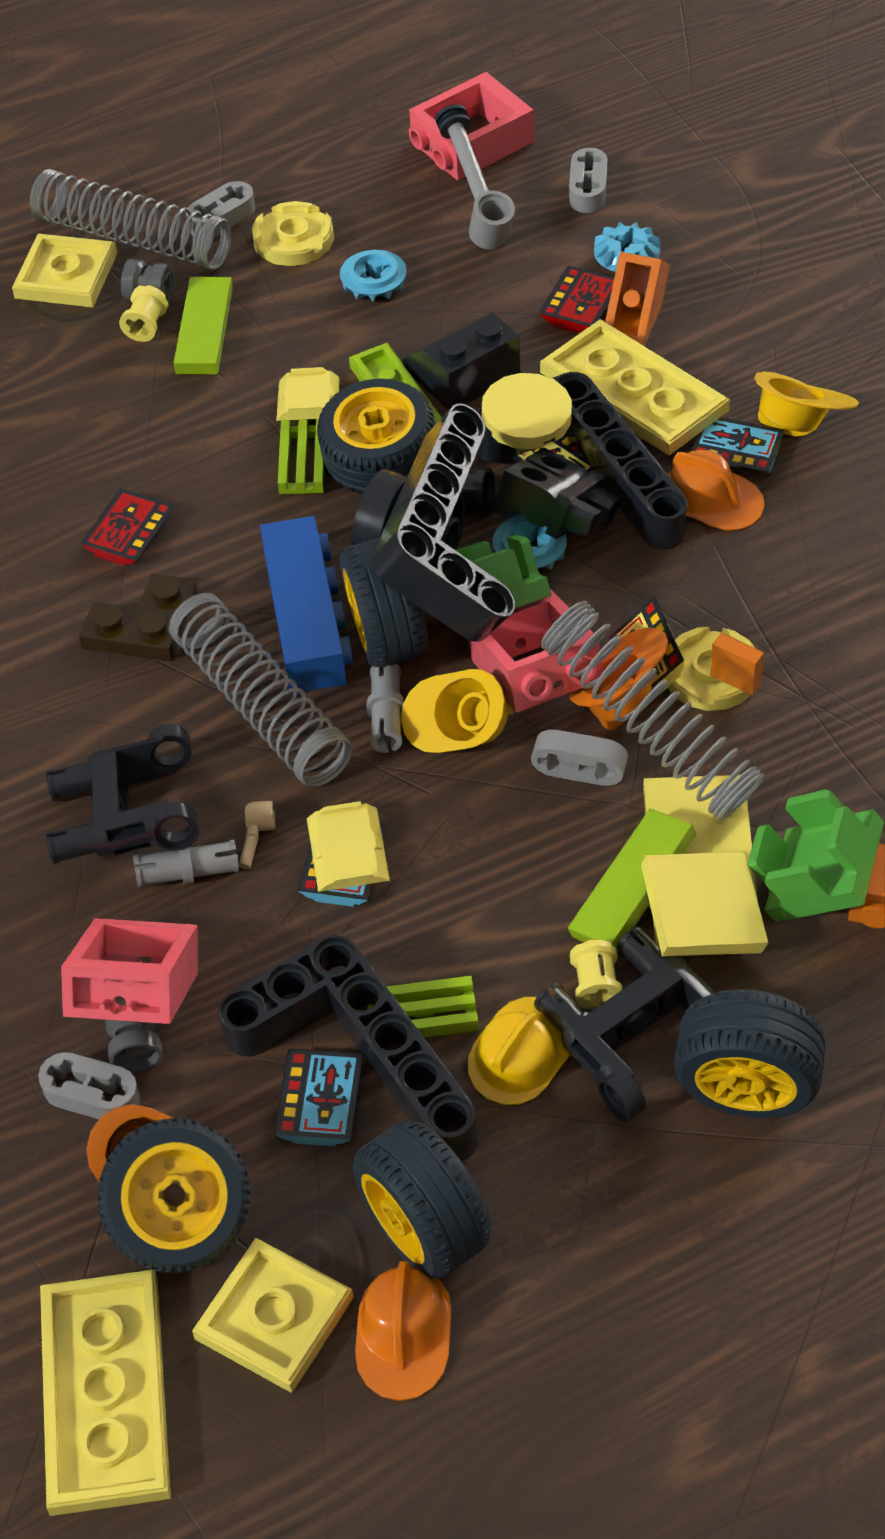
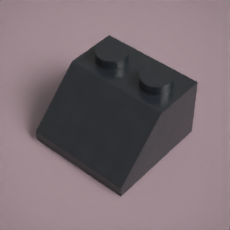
[400,313,521,410]

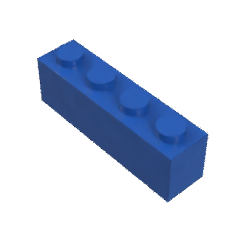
[260,516,353,694]

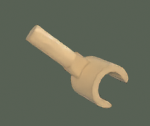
[239,801,276,869]

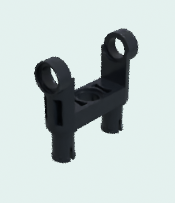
[45,724,199,864]
[534,926,716,1122]

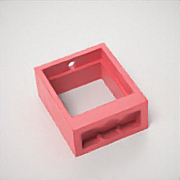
[409,72,534,181]
[468,590,605,713]
[61,918,198,1024]

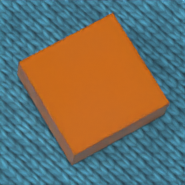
[710,633,764,695]

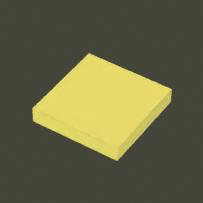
[12,234,118,307]
[641,852,768,957]
[192,1238,354,1393]

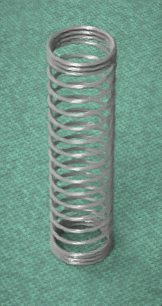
[30,169,232,271]
[169,593,352,787]
[541,601,764,821]

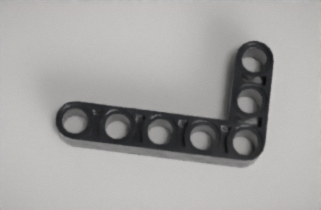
[476,372,687,550]
[372,403,515,642]
[218,935,478,1161]

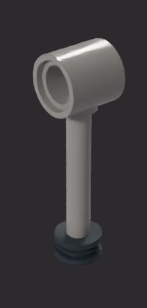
[435,104,515,250]

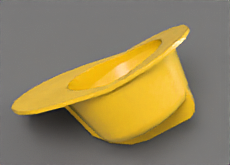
[754,371,859,437]
[401,669,514,753]
[468,997,570,1105]

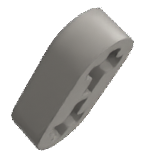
[569,148,607,213]
[186,181,256,238]
[531,730,628,786]
[38,1052,141,1119]

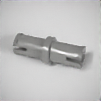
[366,664,405,753]
[133,840,239,888]

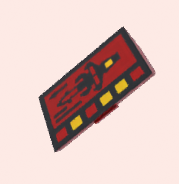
[539,265,614,333]
[81,488,176,565]

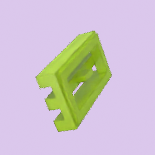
[278,419,325,495]
[368,976,479,1037]

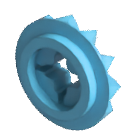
[594,222,660,272]
[340,250,407,302]
[493,515,567,571]

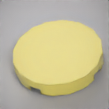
[252,201,334,266]
[482,373,572,449]
[668,627,755,711]

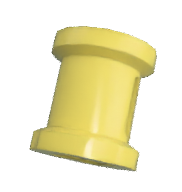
[119,285,169,342]
[570,939,623,1010]

